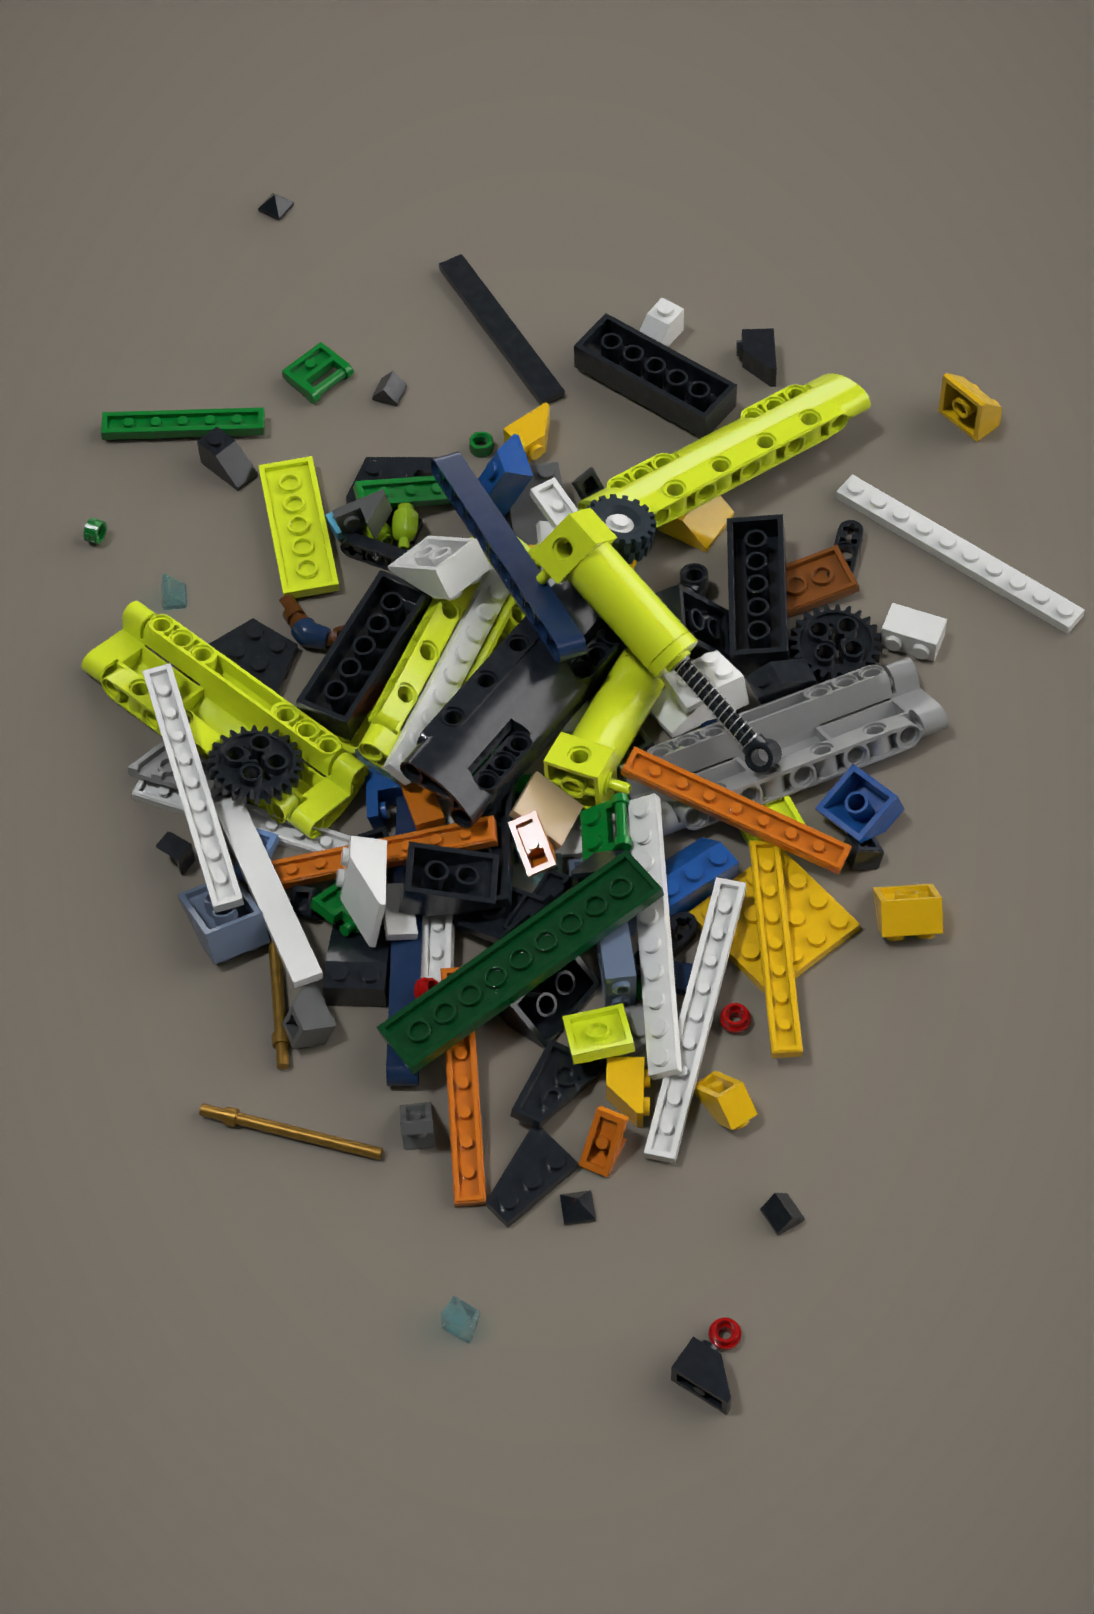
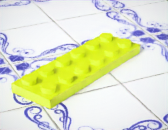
[258,456,340,598]

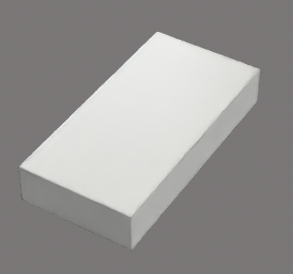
[383,883,418,940]

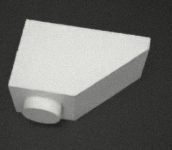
[639,298,684,347]

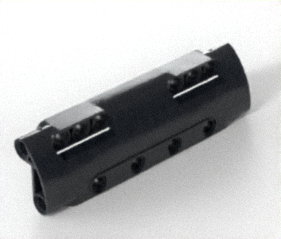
[400,581,627,829]

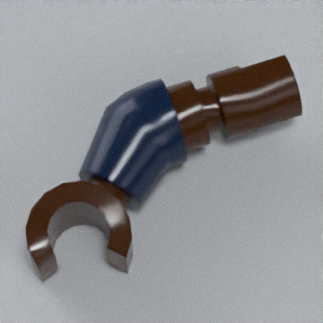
[279,595,344,650]

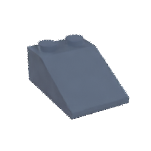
[177,879,270,964]

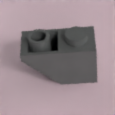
[282,981,336,1049]

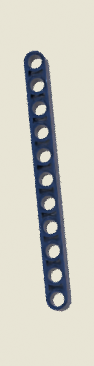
[431,451,587,663]
[386,796,423,1086]

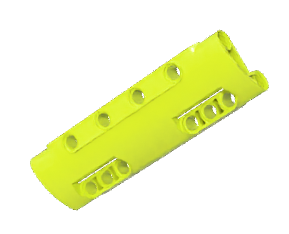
[578,373,871,528]
[358,536,541,771]
[81,601,369,839]

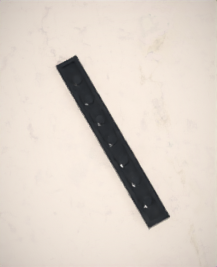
[439,254,565,405]

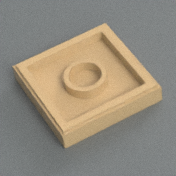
[509,771,583,850]

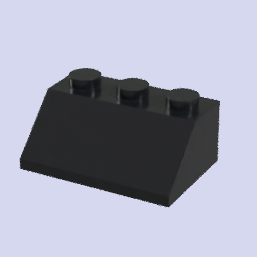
[499,956,601,1049]

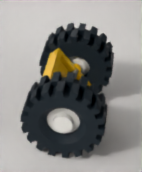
[586,494,657,629]

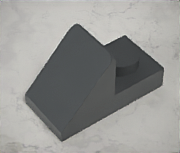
[332,489,393,539]
[399,1102,435,1150]

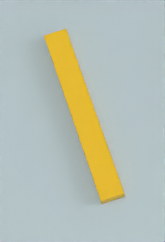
[749,840,803,1058]

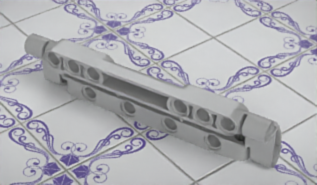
[617,657,948,836]

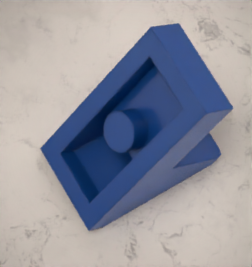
[365,767,403,829]

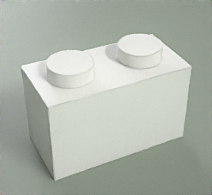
[881,603,947,662]

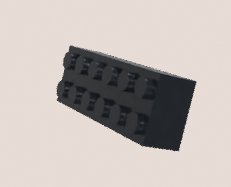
[574,313,737,438]
[727,514,790,674]
[296,570,432,741]

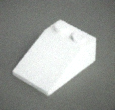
[388,536,491,601]
[649,650,749,738]
[336,836,387,947]

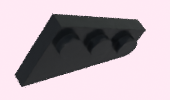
[510,1039,607,1129]
[486,1126,578,1228]

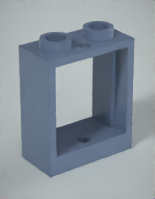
[596,921,636,1007]

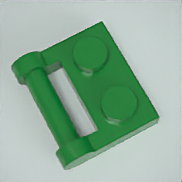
[282,342,354,404]
[580,793,632,861]

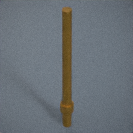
[267,930,291,1070]
[199,1103,383,1160]

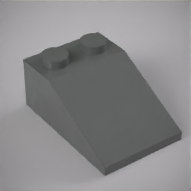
[509,462,563,545]

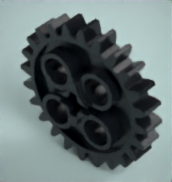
[789,604,882,683]
[207,725,304,806]

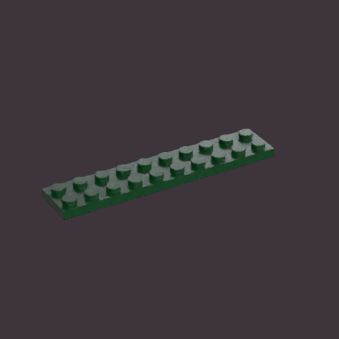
[376,849,664,1075]

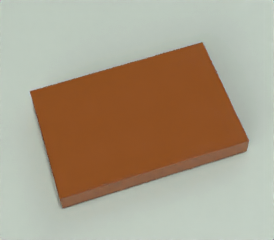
[786,545,859,618]

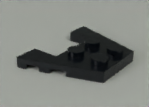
[346,457,438,545]
[209,618,298,695]
[452,869,571,943]

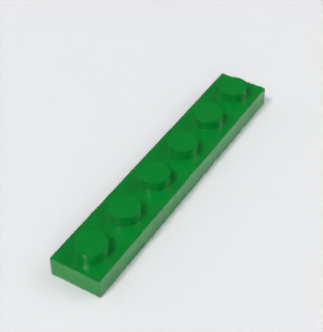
[101,407,265,440]

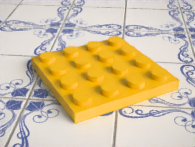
[689,849,860,993]

